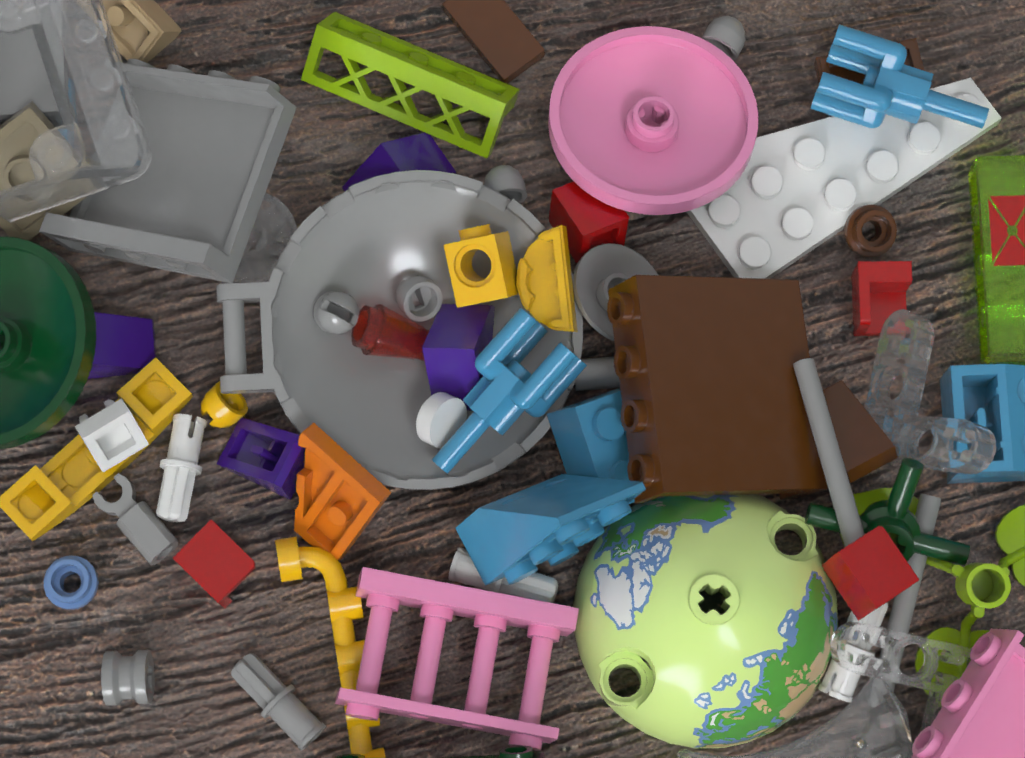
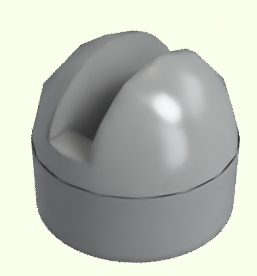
[702,15,745,61]
[484,165,527,204]
[396,275,443,322]
[314,291,360,334]

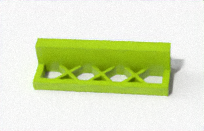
[301,12,520,159]

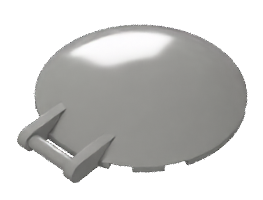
[216,170,583,490]

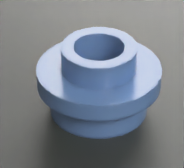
[44,555,99,610]

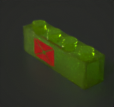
[968,155,1025,365]

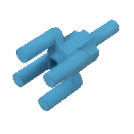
[810,24,989,129]
[432,307,587,474]

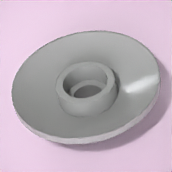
[573,243,658,341]

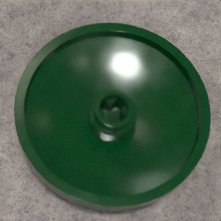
[0,236,96,449]

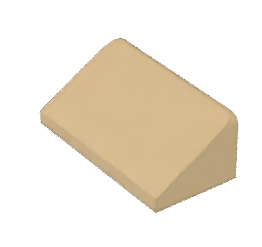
[70,0,182,63]

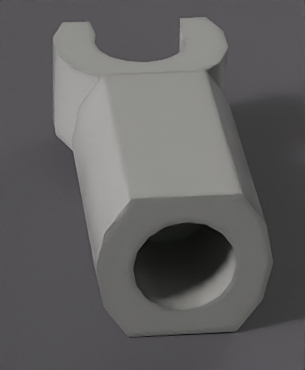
[92,473,179,565]

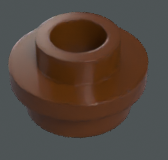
[844,205,897,257]

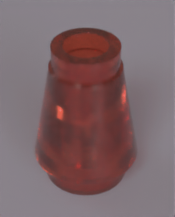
[351,304,430,361]

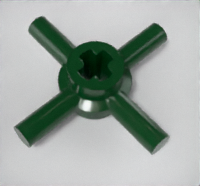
[805,458,970,566]

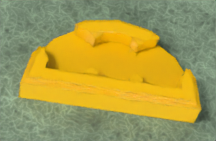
[516,225,578,332]

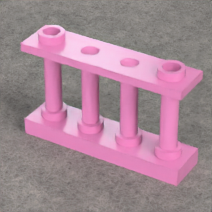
[335,567,579,751]

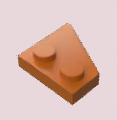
[294,423,392,561]

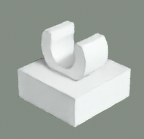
[75,398,149,472]

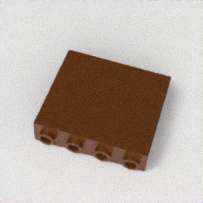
[607,275,828,503]

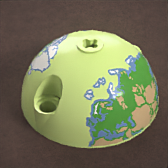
[573,494,838,748]

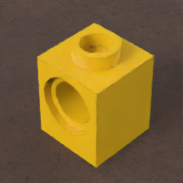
[444,224,519,308]

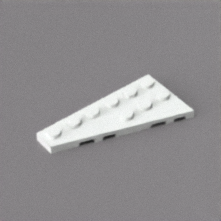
[686,78,1001,279]

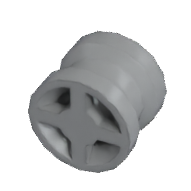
[101,650,155,706]

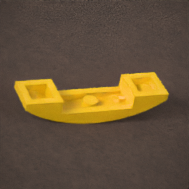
[0,357,193,542]

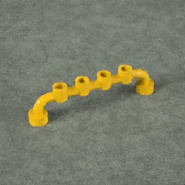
[275,537,386,758]

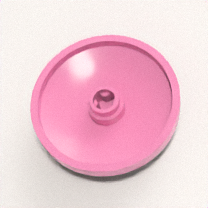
[548,26,758,215]

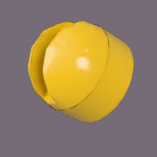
[201,381,248,428]

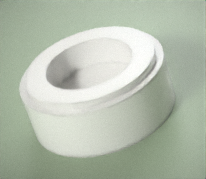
[416,392,467,449]

